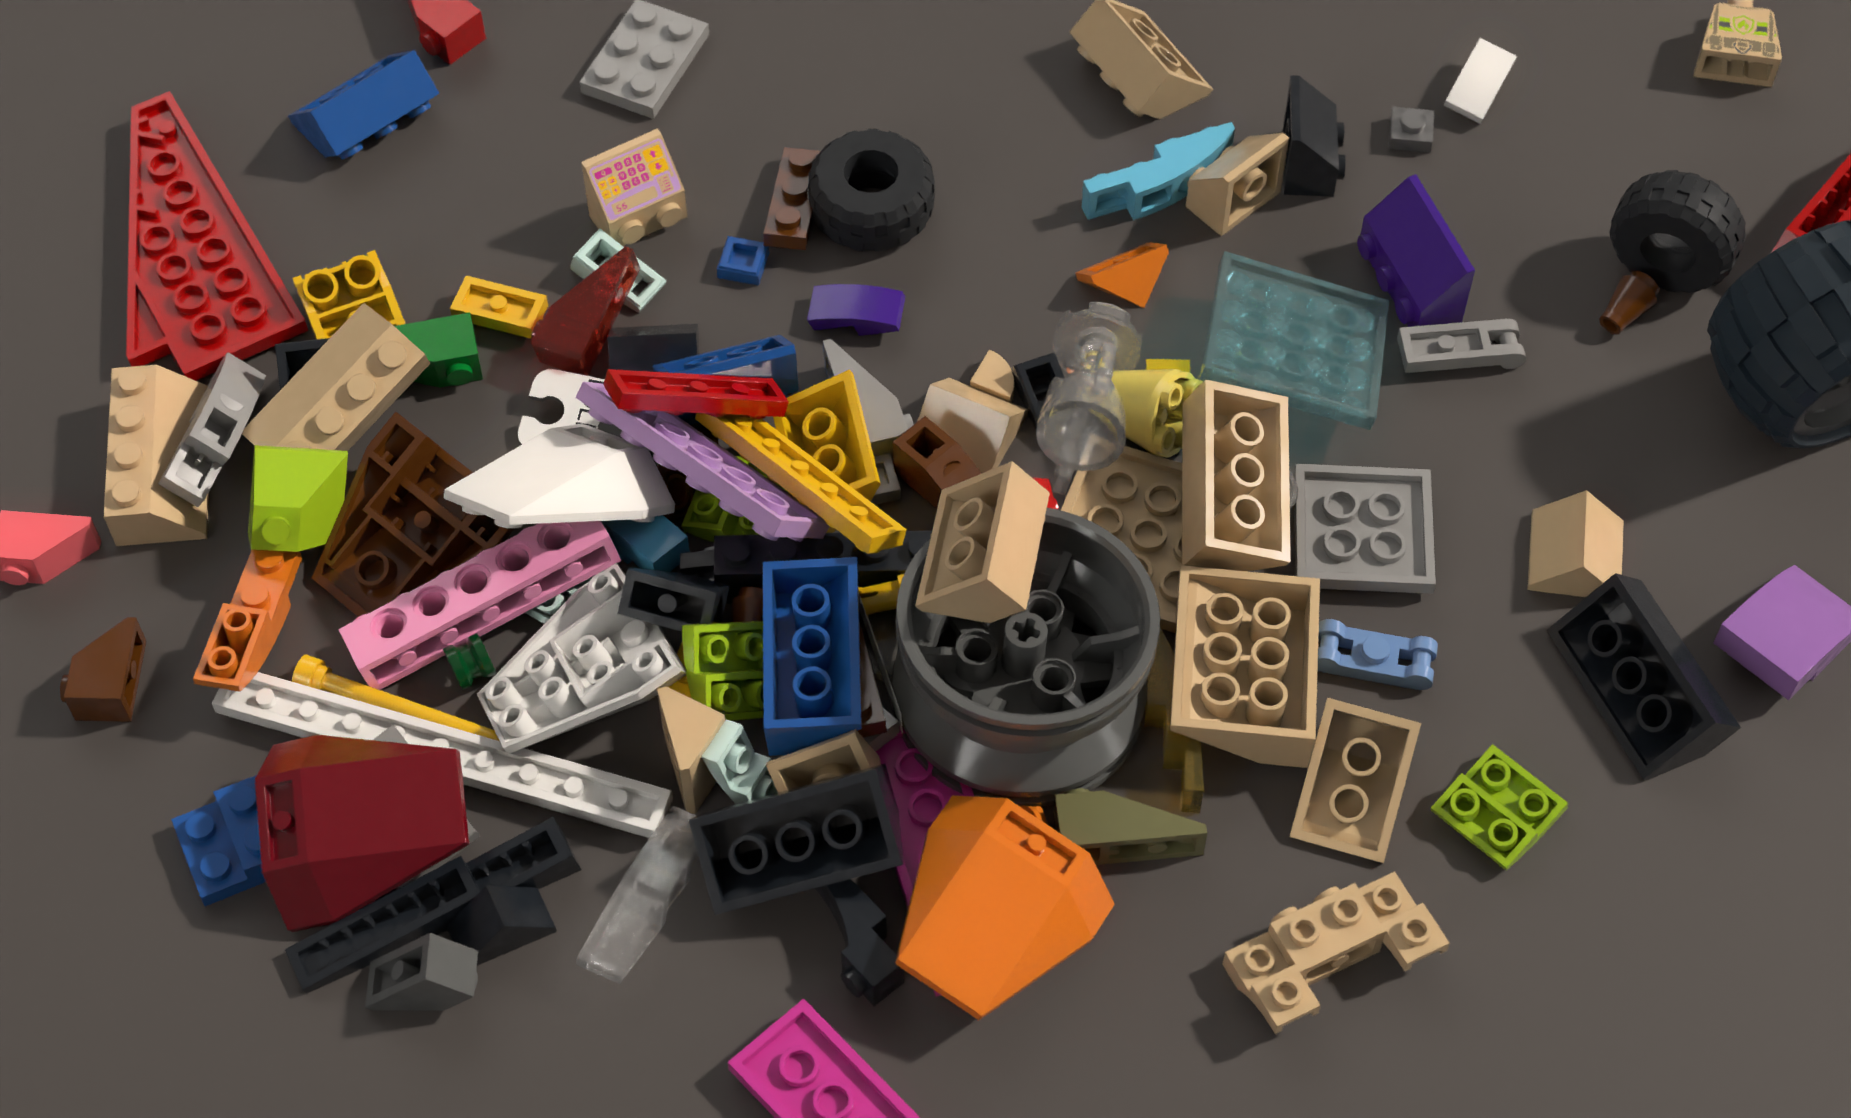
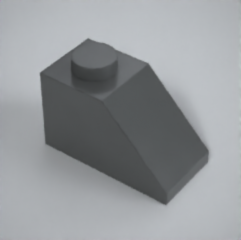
[365,933,478,1011]

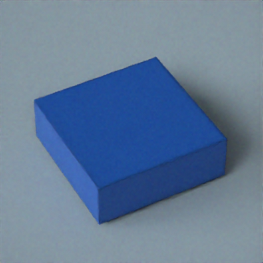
[717,236,770,285]

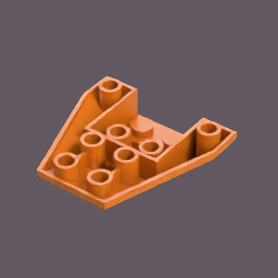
[895,795,1115,1020]

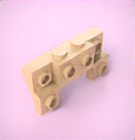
[1222,871,1449,1034]

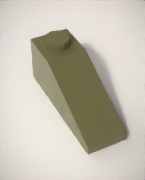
[1053,788,1208,865]

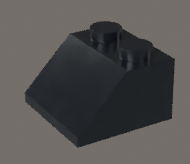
[1282,75,1346,197]

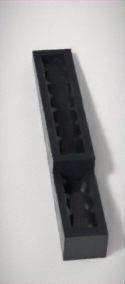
[285,817,582,994]

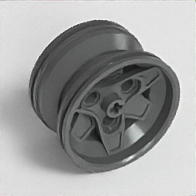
[892,508,1160,807]

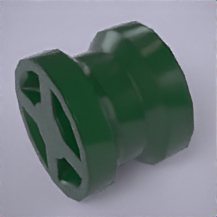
[443,633,497,690]

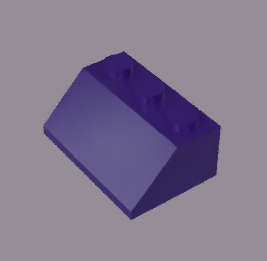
[1357,174,1475,327]

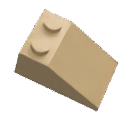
[1290,698,1421,863]

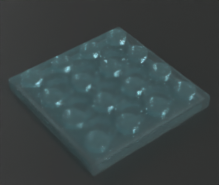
[1199,251,1389,430]

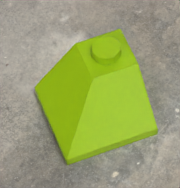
[248,445,348,552]

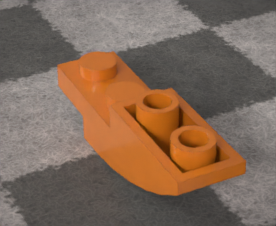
[193,550,302,692]

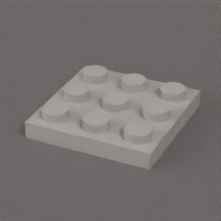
[1294,464,1436,594]

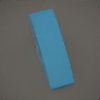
[601,515,690,572]

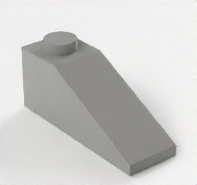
[823,339,914,462]

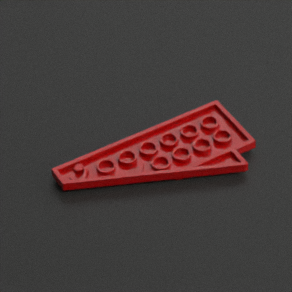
[126,91,308,381]

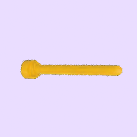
[291,654,499,741]

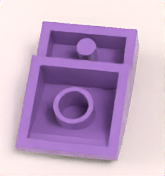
[1713,565,1851,700]

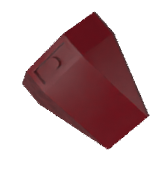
[255,735,469,932]

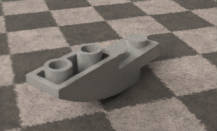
[158,352,266,507]

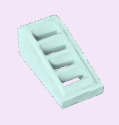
[570,228,666,313]

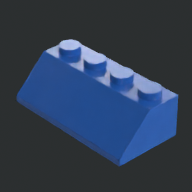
[763,557,862,756]

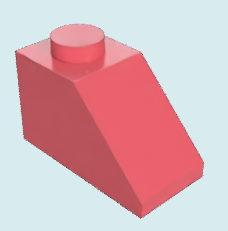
[0,510,102,585]

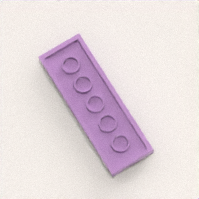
[575,382,829,542]

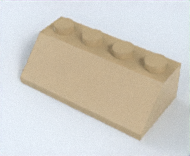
[242,303,430,451]
[104,365,209,546]
[1182,379,1290,571]

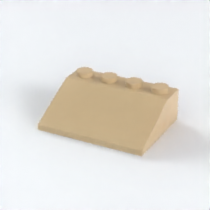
[1170,565,1320,768]

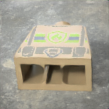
[1694,0,1782,87]

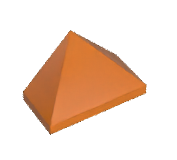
[1075,242,1169,308]

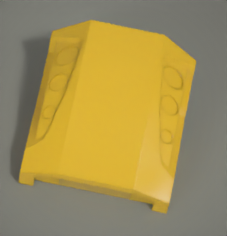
[293,250,405,339]

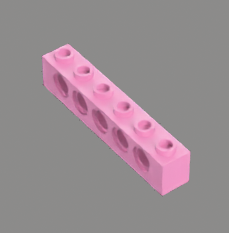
[338,521,621,690]

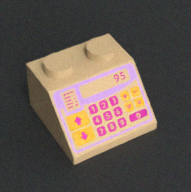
[581,128,687,246]

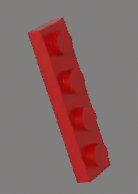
[603,369,789,419]

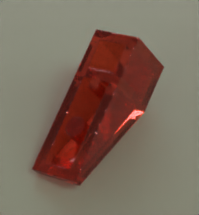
[531,246,641,376]

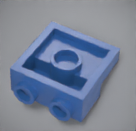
[171,775,266,906]

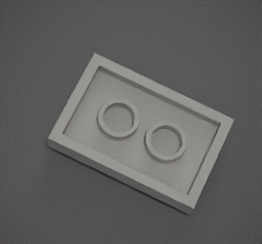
[579,0,709,119]

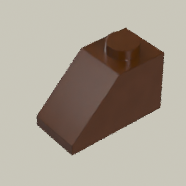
[60,617,147,722]

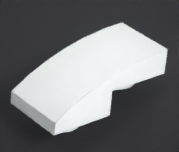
[1444,38,1517,124]

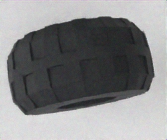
[808,129,935,252]
[1609,170,1746,293]

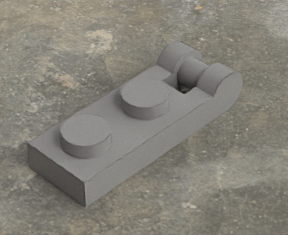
[1397,319,1526,373]

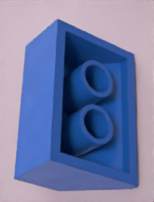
[288,50,440,160]
[653,335,799,425]

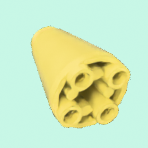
[1076,369,1203,458]

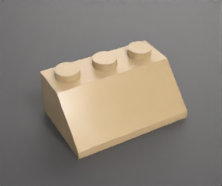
[1069,0,1213,119]
[915,461,1050,623]

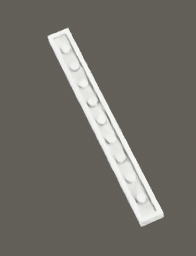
[212,672,673,840]

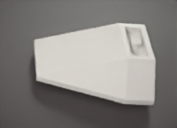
[444,423,675,528]
[477,563,686,754]

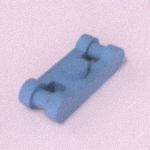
[1318,619,1438,690]

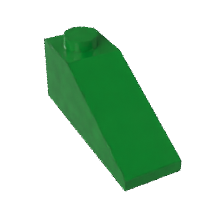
[395,313,483,387]

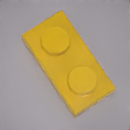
[450,276,548,339]

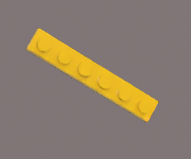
[695,413,907,554]

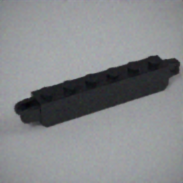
[680,530,932,604]

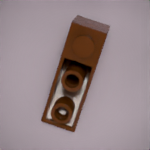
[893,416,982,509]

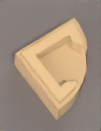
[970,349,1014,402]

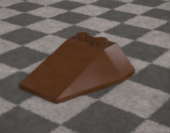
[312,411,515,617]

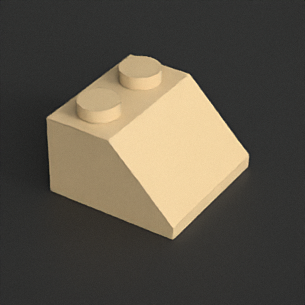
[1186,133,1289,236]

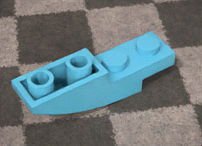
[1081,122,1235,220]

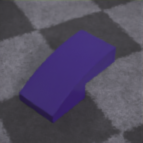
[807,284,906,336]

